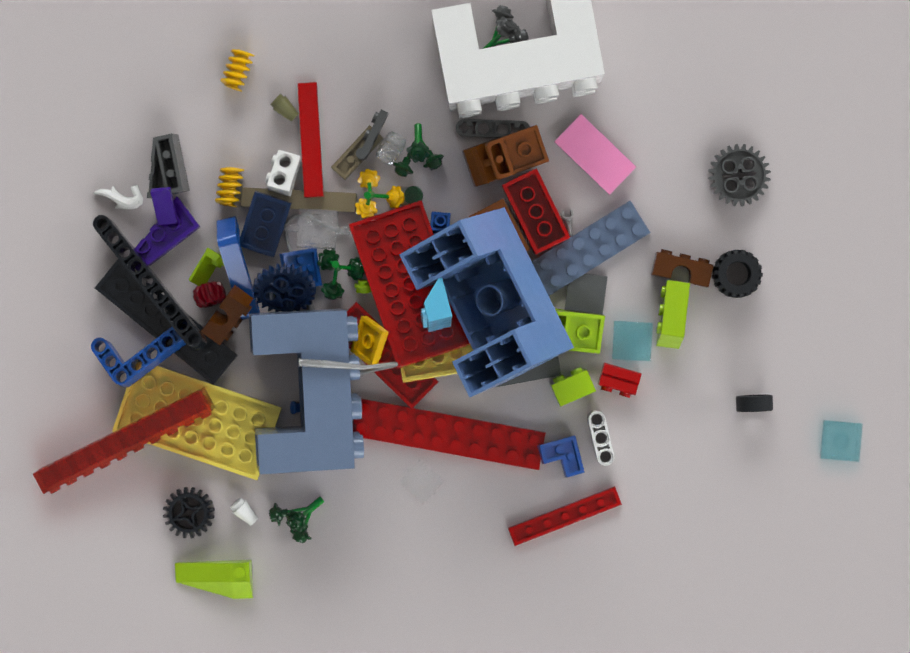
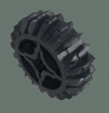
[163,487,215,539]

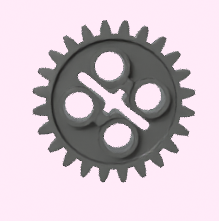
[708,144,771,206]

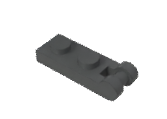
[356,109,389,160]

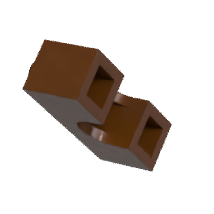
[651,249,714,288]
[201,285,254,345]

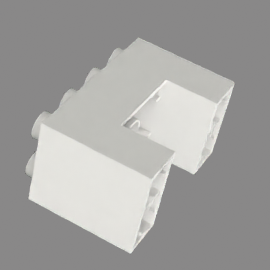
[431,0,605,118]

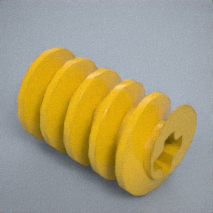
[220,49,255,92]
[215,167,244,208]

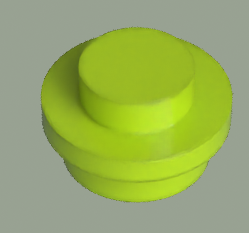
[354,279,371,294]

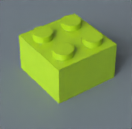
[550,367,596,407]

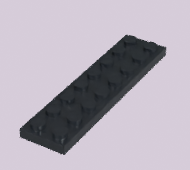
[95,259,238,385]

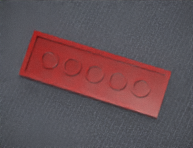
[347,302,439,409]

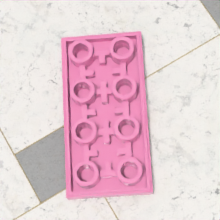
[554,114,636,195]

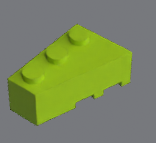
[656,280,690,349]

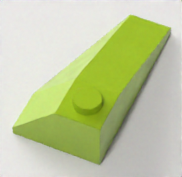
[175,560,253,599]

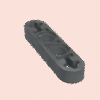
[456,119,530,138]

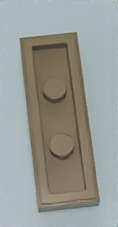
[331,125,384,180]

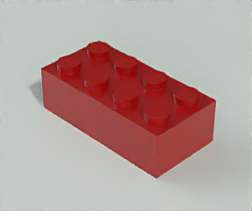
[502,168,570,255]

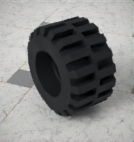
[712,249,763,298]

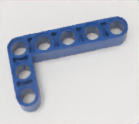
[217,216,260,320]
[91,322,188,387]

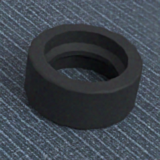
[736,394,773,412]

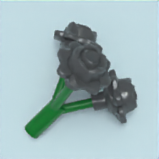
[482,5,529,49]

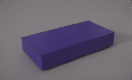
[150,187,178,225]

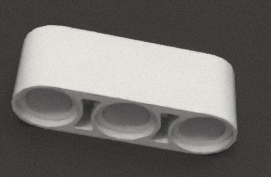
[587,410,614,466]

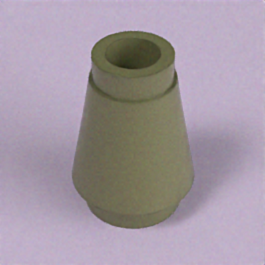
[270,93,299,121]

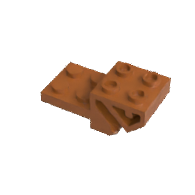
[462,125,549,187]

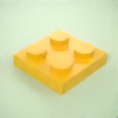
[350,316,388,365]

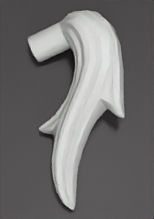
[93,185,143,209]

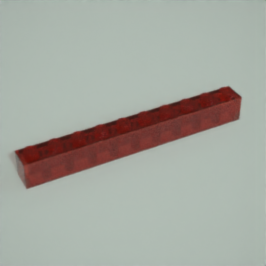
[33,387,215,494]

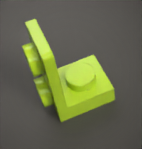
[189,248,225,286]

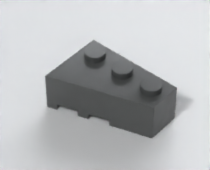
[147,133,190,199]

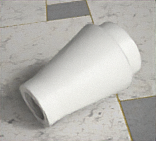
[230,498,258,526]

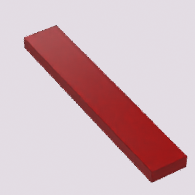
[298,82,324,198]
[508,486,622,546]

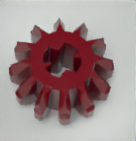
[193,281,226,308]

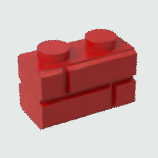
[598,363,642,398]

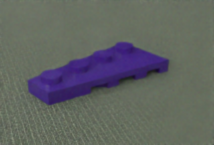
[135,196,201,271]

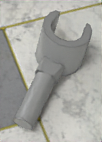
[562,209,573,237]

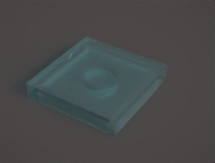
[612,321,653,361]
[820,420,863,462]

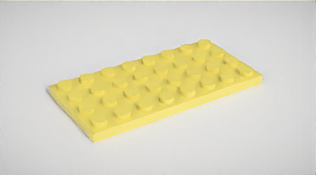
[112,362,282,480]

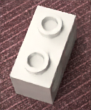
[265,150,302,197]

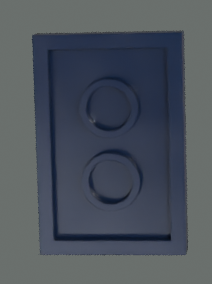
[240,190,292,258]

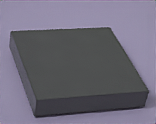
[564,274,608,315]

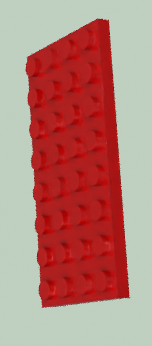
[349,200,470,369]

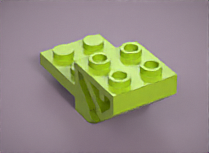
[555,308,605,354]

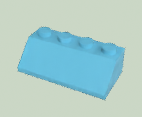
[421,278,452,332]

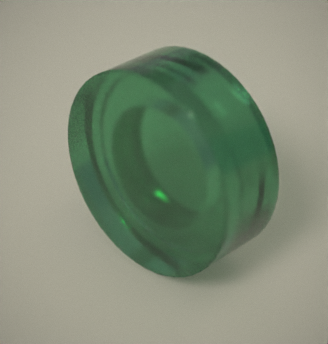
[404,186,423,204]

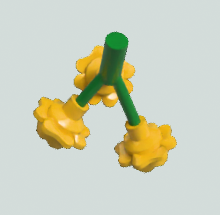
[355,168,405,219]

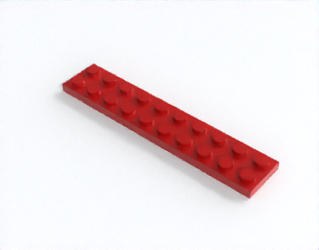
[353,398,546,470]

